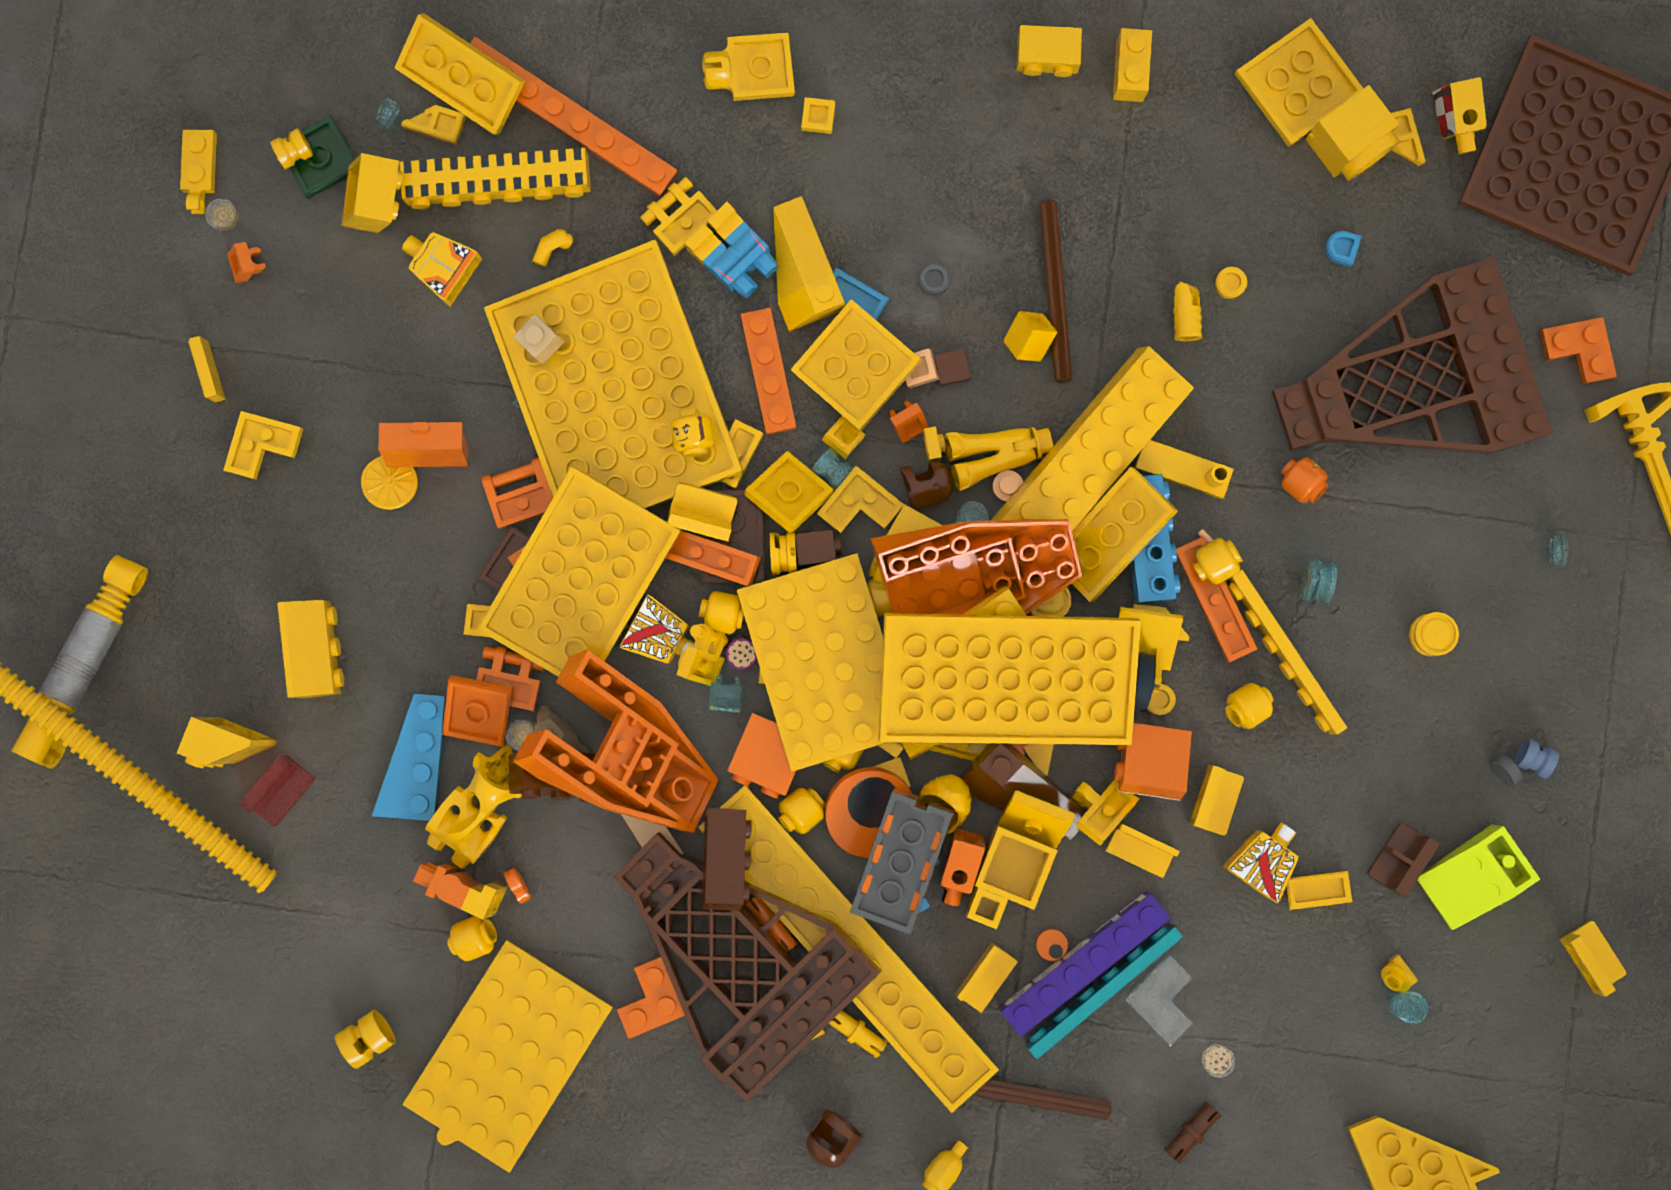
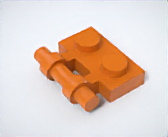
[476,646,545,711]

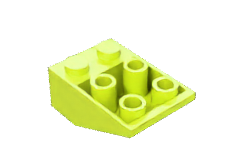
[1417,824,1540,930]

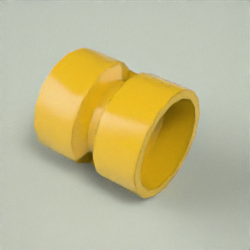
[335,1009,396,1069]

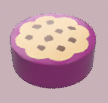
[726,638,757,670]

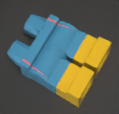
[684,202,778,298]

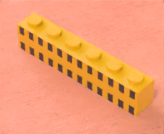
[400,148,591,209]

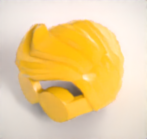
[918,774,972,834]

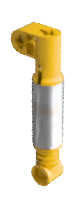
[11,555,148,769]

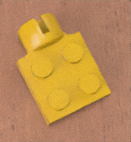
[702,33,795,101]

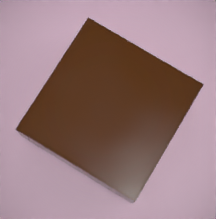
[933,348,971,386]

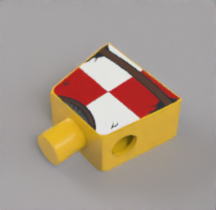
[1432,77,1487,154]

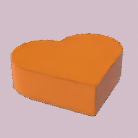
[504,866,531,904]

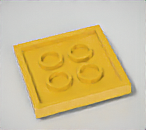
[1235,18,1364,147]
[791,299,922,431]

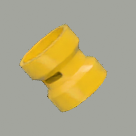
[270,128,313,170]

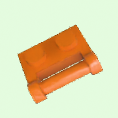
[481,457,553,530]

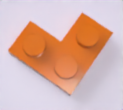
[1539,317,1617,385]
[617,956,685,1039]

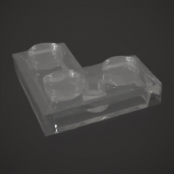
[1124,954,1193,1046]

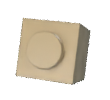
[513,314,565,364]

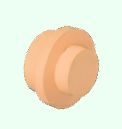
[992,470,1023,502]

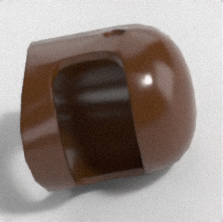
[899,460,953,510]
[806,1109,863,1168]

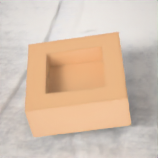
[906,348,939,389]

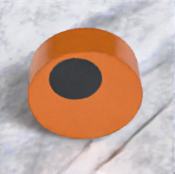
[1035,928,1068,961]

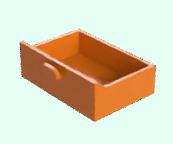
[378,422,469,467]

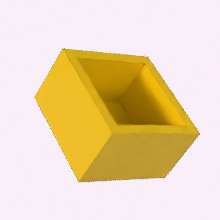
[341,153,402,233]
[974,825,1058,910]

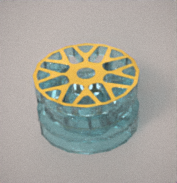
[1301,557,1338,605]

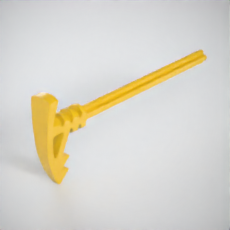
[1584,382,1671,535]

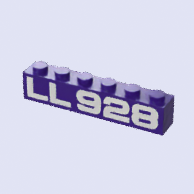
[998,891,1171,1037]

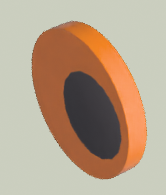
[825,767,912,858]

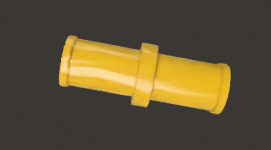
[828,1010,887,1058]

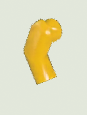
[532,229,573,268]

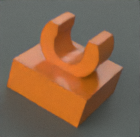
[227,242,266,283]
[890,401,929,444]

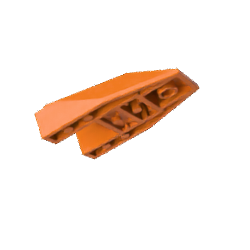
[513,649,719,833]

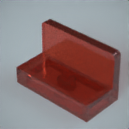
[239,755,315,826]

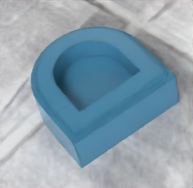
[1325,231,1362,267]

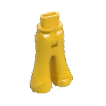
[944,427,1054,492]

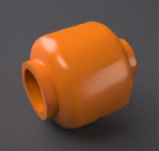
[1281,457,1329,504]

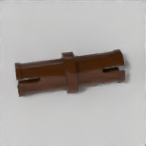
[1164,1102,1221,1163]

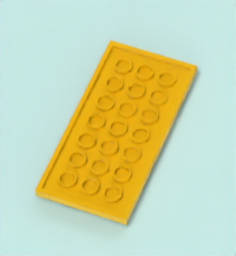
[878,613,1141,745]

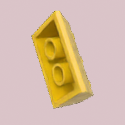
[277,600,344,699]
[177,717,278,768]

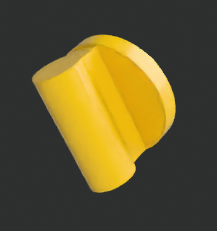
[1381,954,1418,993]

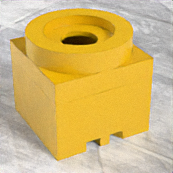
[1305,85,1400,181]

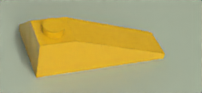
[773,196,845,332]

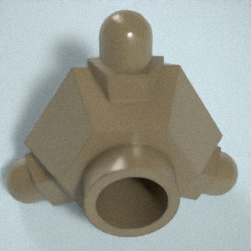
[532,705,590,753]

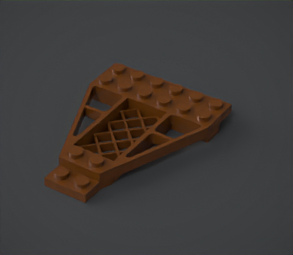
[1272,257,1553,455]
[613,832,882,1103]

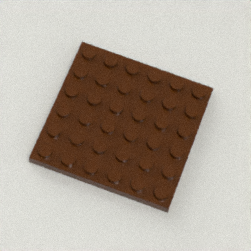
[1458,34,1671,276]

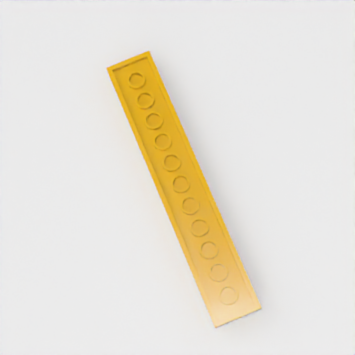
[698,785,999,1113]

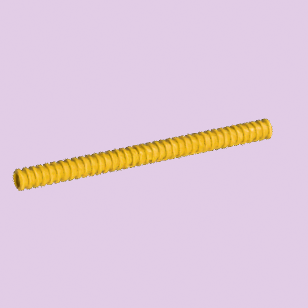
[0,662,277,893]

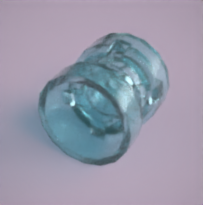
[811,447,854,491]
[1388,989,1428,1024]

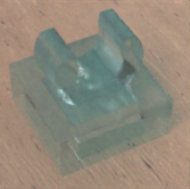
[709,675,742,713]

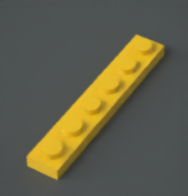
[1227,570,1347,735]

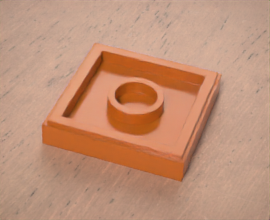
[442,675,513,747]

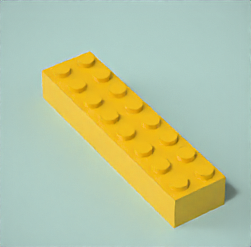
[991,346,1194,531]

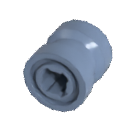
[1514,738,1559,779]

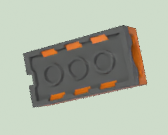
[850,788,955,934]

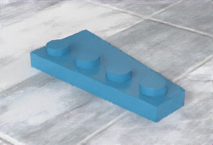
[372,694,446,821]

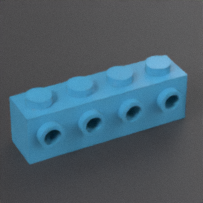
[1130,474,1180,604]

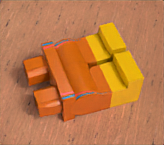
[413,862,508,919]

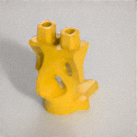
[425,744,521,869]

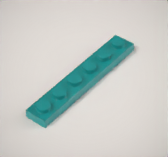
[1026,924,1183,1059]

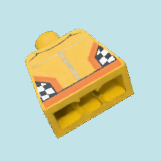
[402,232,482,307]

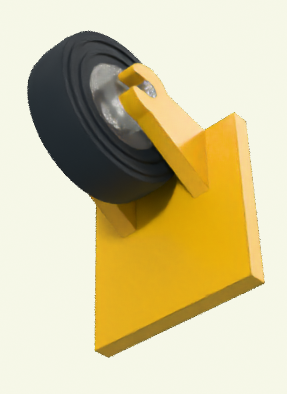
[1118,607,1183,710]

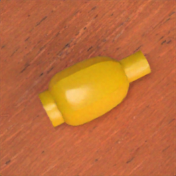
[921,1140,968,1190]

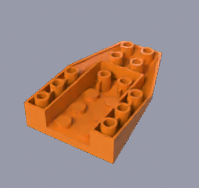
[870,519,1082,615]

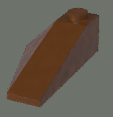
[959,743,1087,840]

